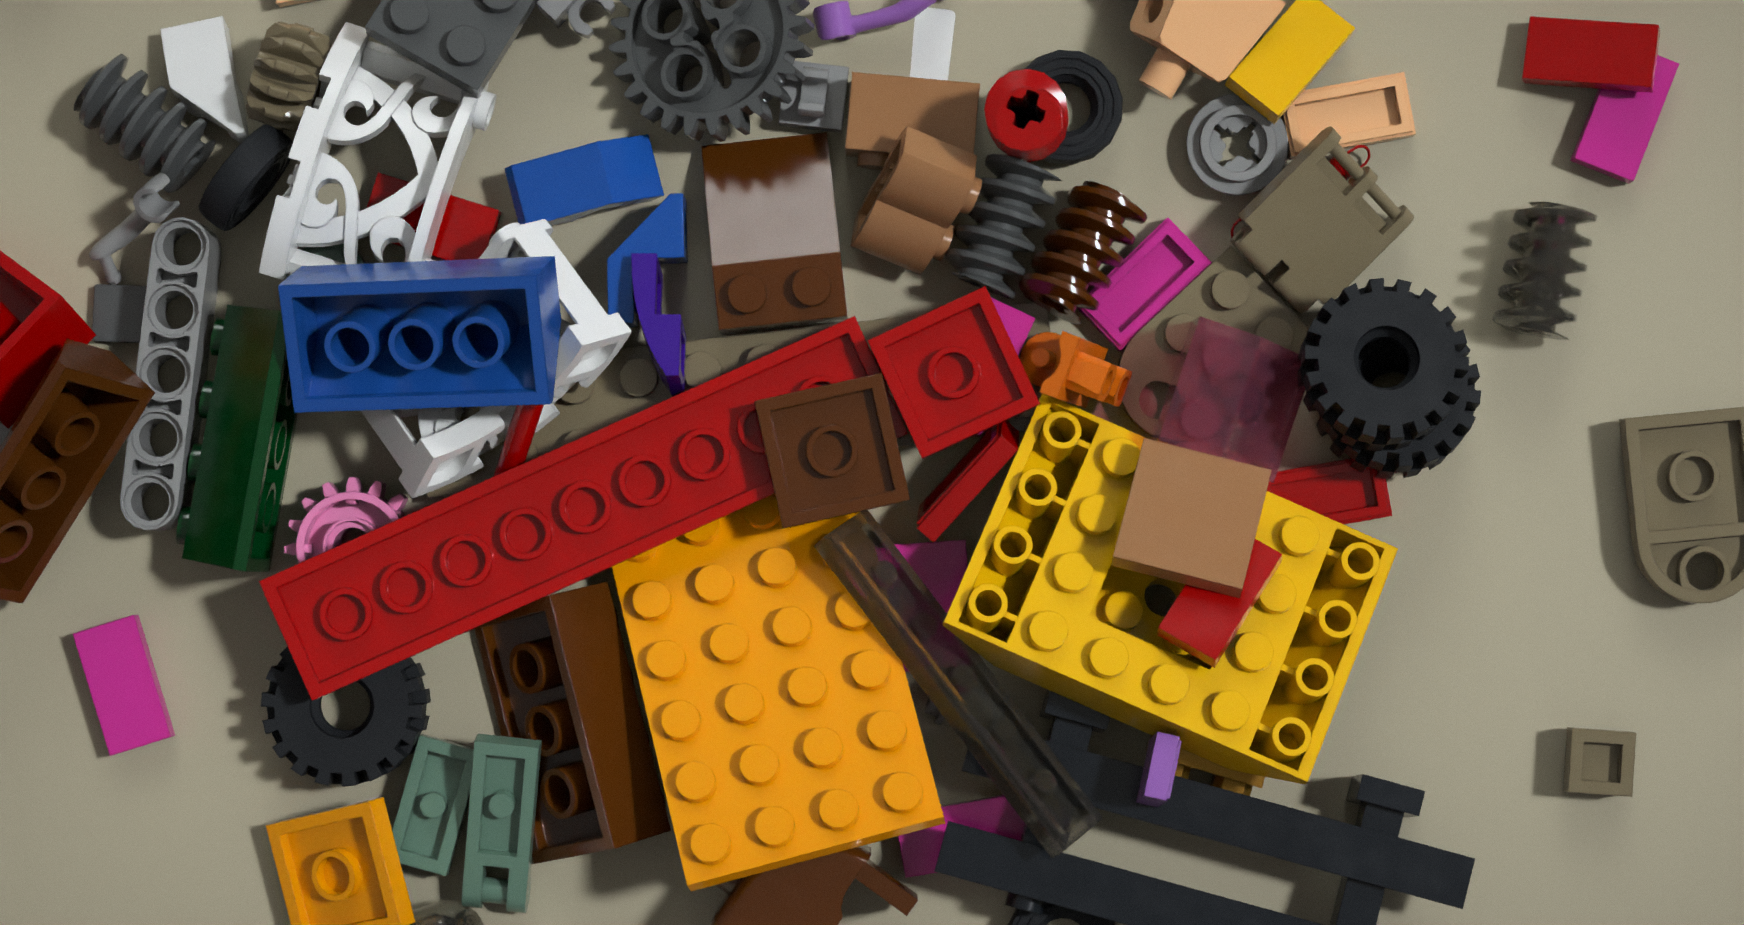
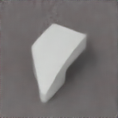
[160,16,249,143]

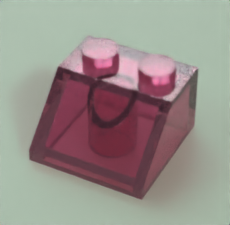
[1152,316,1305,483]

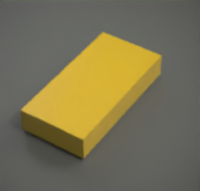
[1225,0,1355,124]

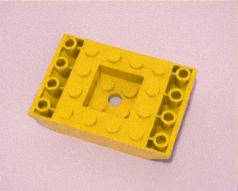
[942,393,1398,784]

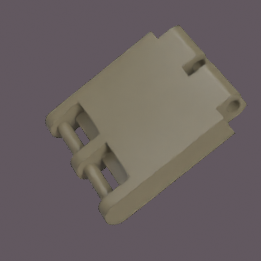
[1230,126,1414,314]

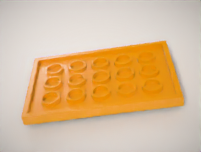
[612,494,945,891]

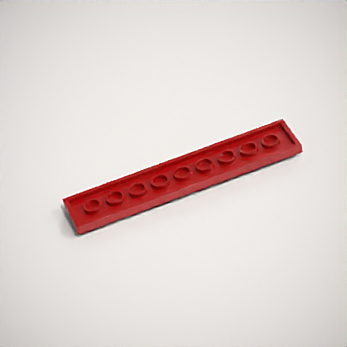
[259,316,908,701]

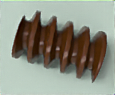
[1019,181,1147,324]

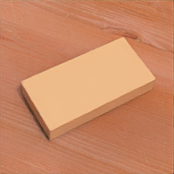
[1281,72,1416,159]

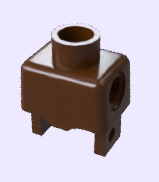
[711,845,918,925]

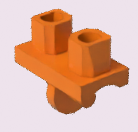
[1020,331,1132,408]

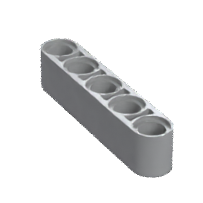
[120,217,222,531]

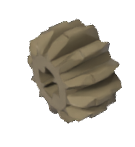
[246,21,332,132]

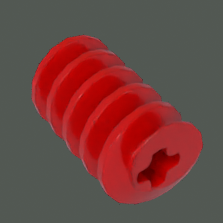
[984,69,1069,162]

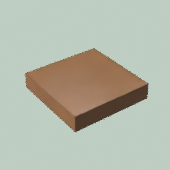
[1111,438,1272,598]

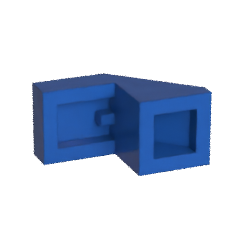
[505,134,664,225]
[607,193,688,327]

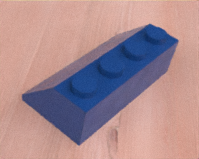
[278,256,561,413]

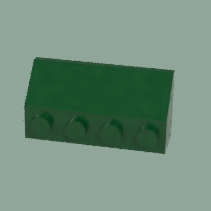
[176,305,298,572]

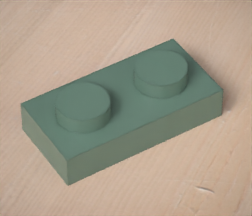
[392,734,474,876]

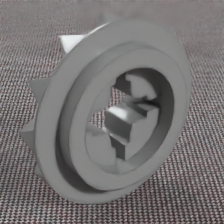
[1186,94,1288,196]

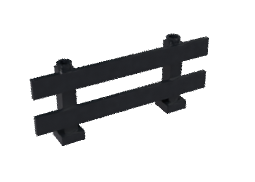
[934,690,1475,925]

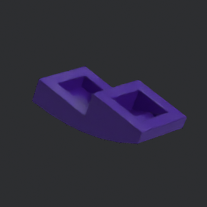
[631,253,686,396]

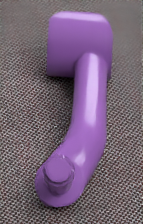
[813,0,937,40]

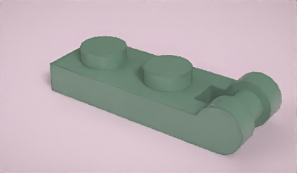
[461,734,542,913]

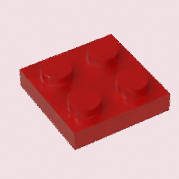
[867,286,1040,459]

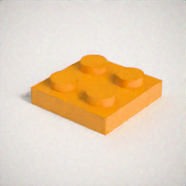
[266,797,415,925]

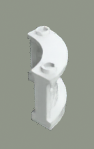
[259,22,496,280]
[361,219,632,498]

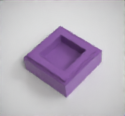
[1136,732,1182,808]

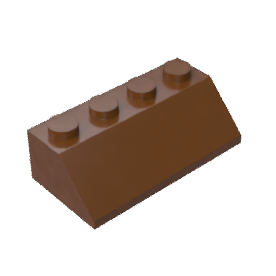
[0,339,155,604]
[474,582,671,864]

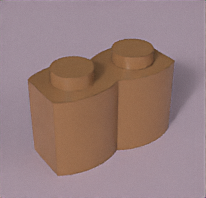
[851,126,982,274]

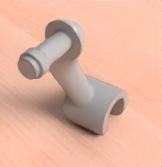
[89,173,180,285]

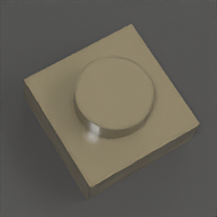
[1563,727,1636,797]

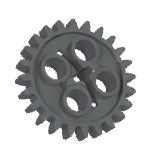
[609,0,815,142]

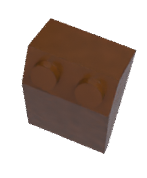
[701,132,848,335]

